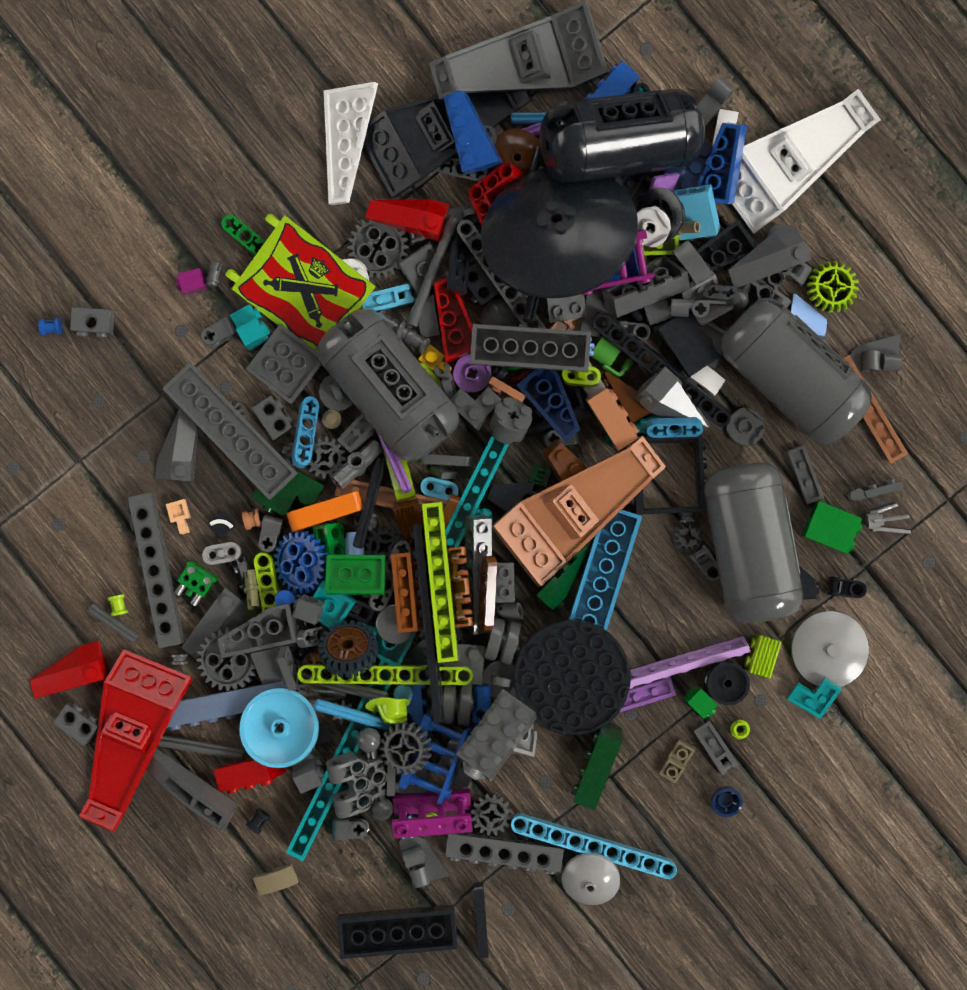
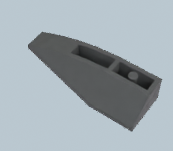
[147,748,238,833]

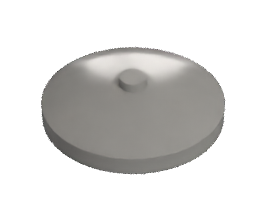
[791,611,869,687]

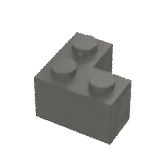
[450,387,503,431]
[292,746,324,794]

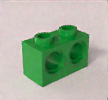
[312,523,346,559]
[682,685,718,719]

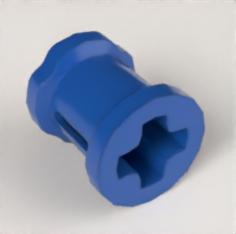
[38,317,62,336]

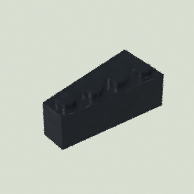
[676,219,757,280]

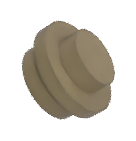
[322,410,342,429]

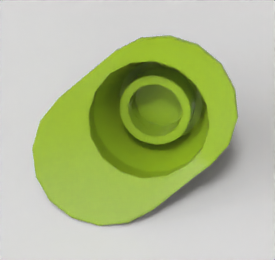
[365,698,410,724]

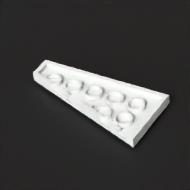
[324,82,378,205]

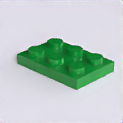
[325,555,386,595]

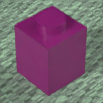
[176,268,208,295]

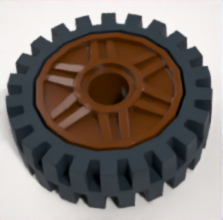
[319,620,378,678]

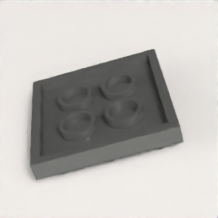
[246,324,322,404]

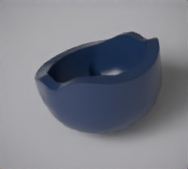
[711,786,743,817]

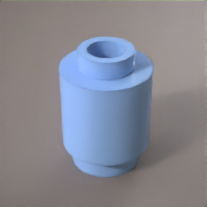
[344,532,365,555]

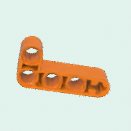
[286,491,363,532]

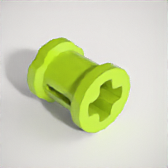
[108,594,128,617]

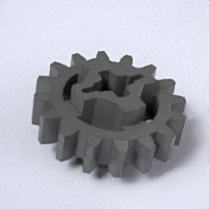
[307,437,347,479]
[471,793,512,836]

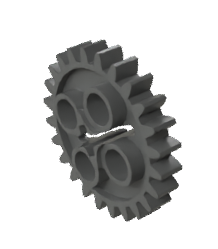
[347,220,410,279]
[196,628,257,691]

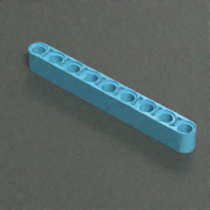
[511,813,677,879]

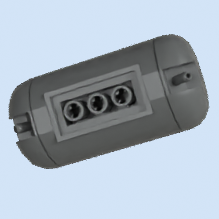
[720,298,872,445]
[317,308,459,462]
[704,462,803,623]

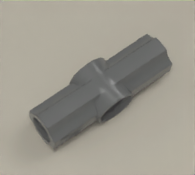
[330,439,384,490]

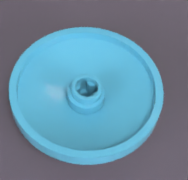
[240,688,319,768]

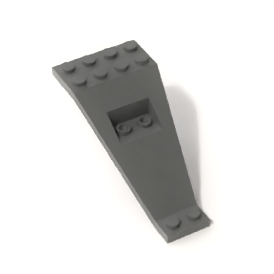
[429,1,609,101]

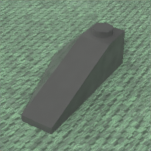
[727,224,811,288]

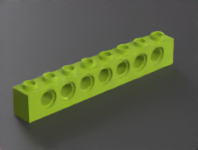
[422,502,459,663]

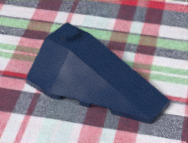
[517,369,581,442]

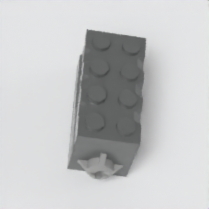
[456,689,537,782]

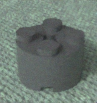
[488,397,532,444]

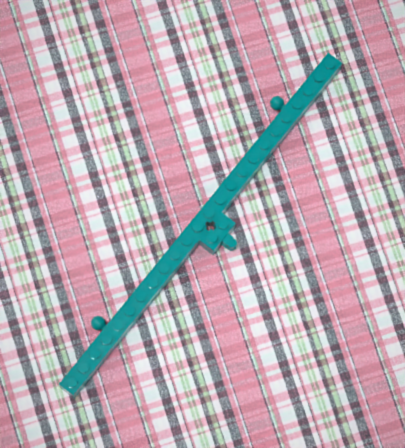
[286,436,509,861]

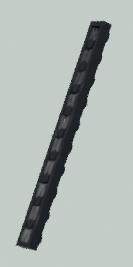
[411,524,446,723]

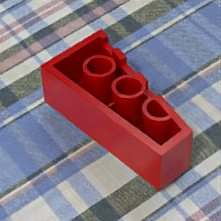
[434,277,473,363]

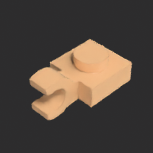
[166,499,191,535]

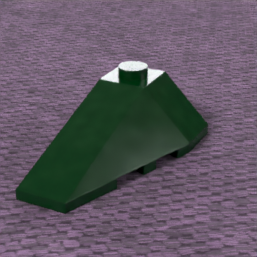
[535,540,593,610]

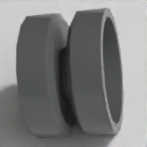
[484,617,521,665]
[442,684,473,726]

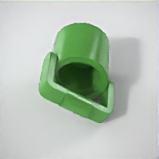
[591,336,633,378]

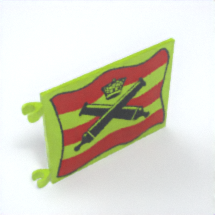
[225,214,376,351]

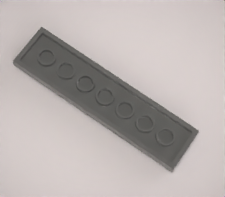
[162,362,298,500]

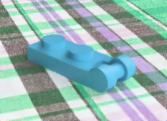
[362,284,415,312]

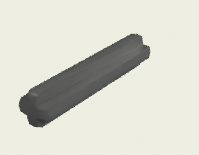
[87,604,139,643]

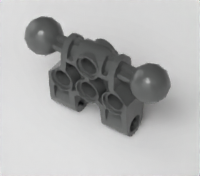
[732,224,813,311]
[326,728,393,821]

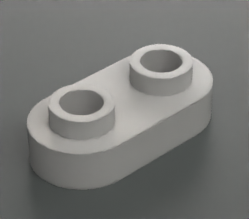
[202,542,242,565]

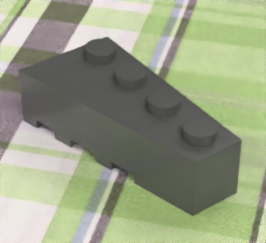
[602,255,690,317]

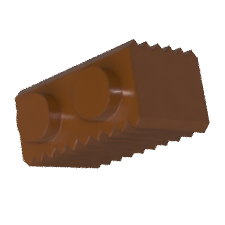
[393,498,424,543]

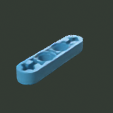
[292,396,319,468]

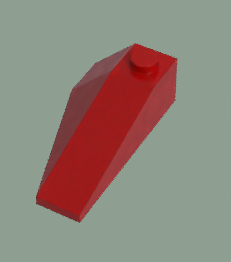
[365,199,450,241]
[29,641,109,699]

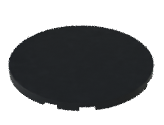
[514,619,631,735]

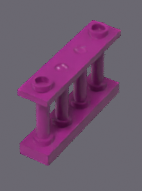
[581,229,654,295]
[392,789,472,838]

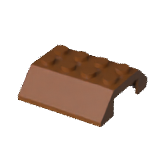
[391,547,473,633]

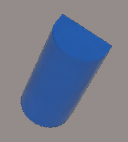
[275,590,296,606]

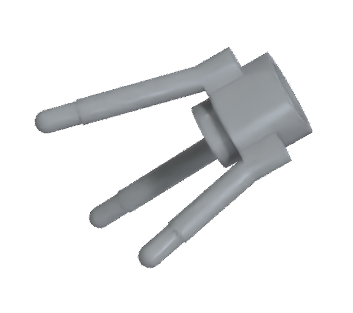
[866,503,911,534]

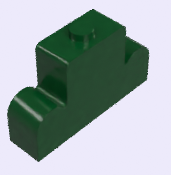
[252,469,326,516]

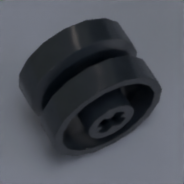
[704,661,750,705]

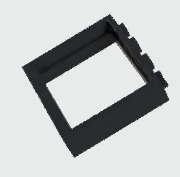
[631,435,707,515]

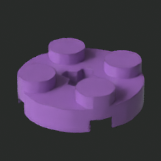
[453,354,491,393]

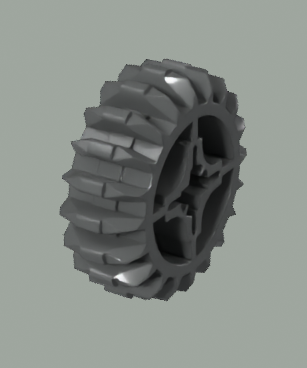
[380,721,432,775]

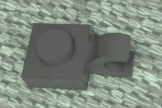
[434,363,458,399]

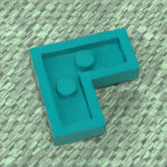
[787,677,842,719]

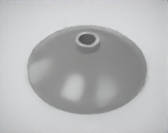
[562,853,620,905]

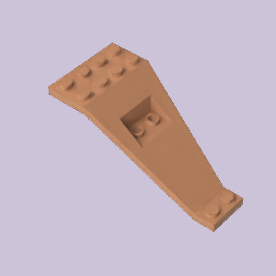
[492,436,666,587]

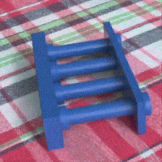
[398,711,471,805]

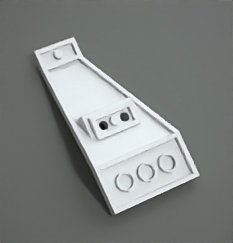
[732,89,881,234]

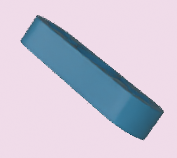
[646,417,703,438]

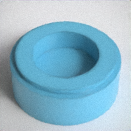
[393,684,413,701]

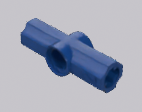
[472,684,491,728]

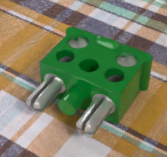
[175,560,219,606]

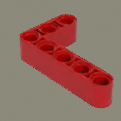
[469,162,523,225]

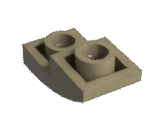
[659,738,696,784]
[253,864,299,896]

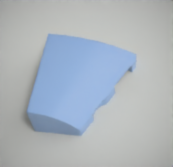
[789,294,827,338]

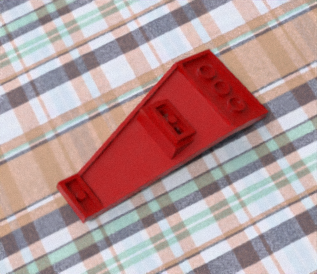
[79,649,192,833]

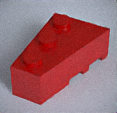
[214,759,287,794]

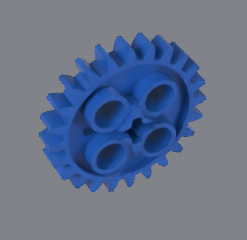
[273,531,328,594]

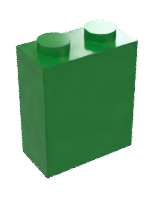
[801,501,862,554]

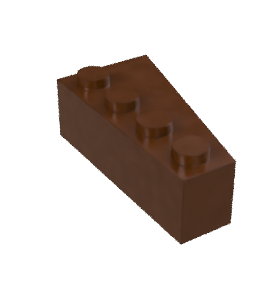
[542,440,587,482]

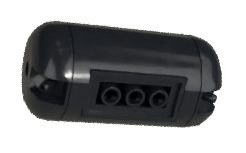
[540,89,705,184]

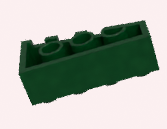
[571,723,622,810]

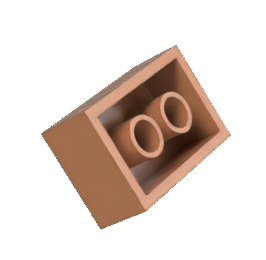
[585,387,639,451]

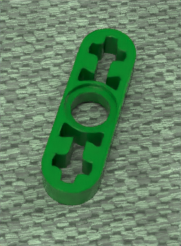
[221,215,265,256]

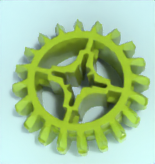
[806,261,859,313]

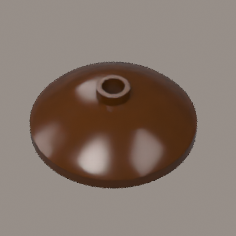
[490,129,544,176]

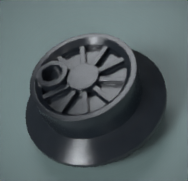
[637,187,685,242]

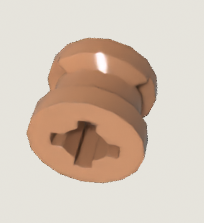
[242,508,262,530]

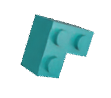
[230,304,271,351]

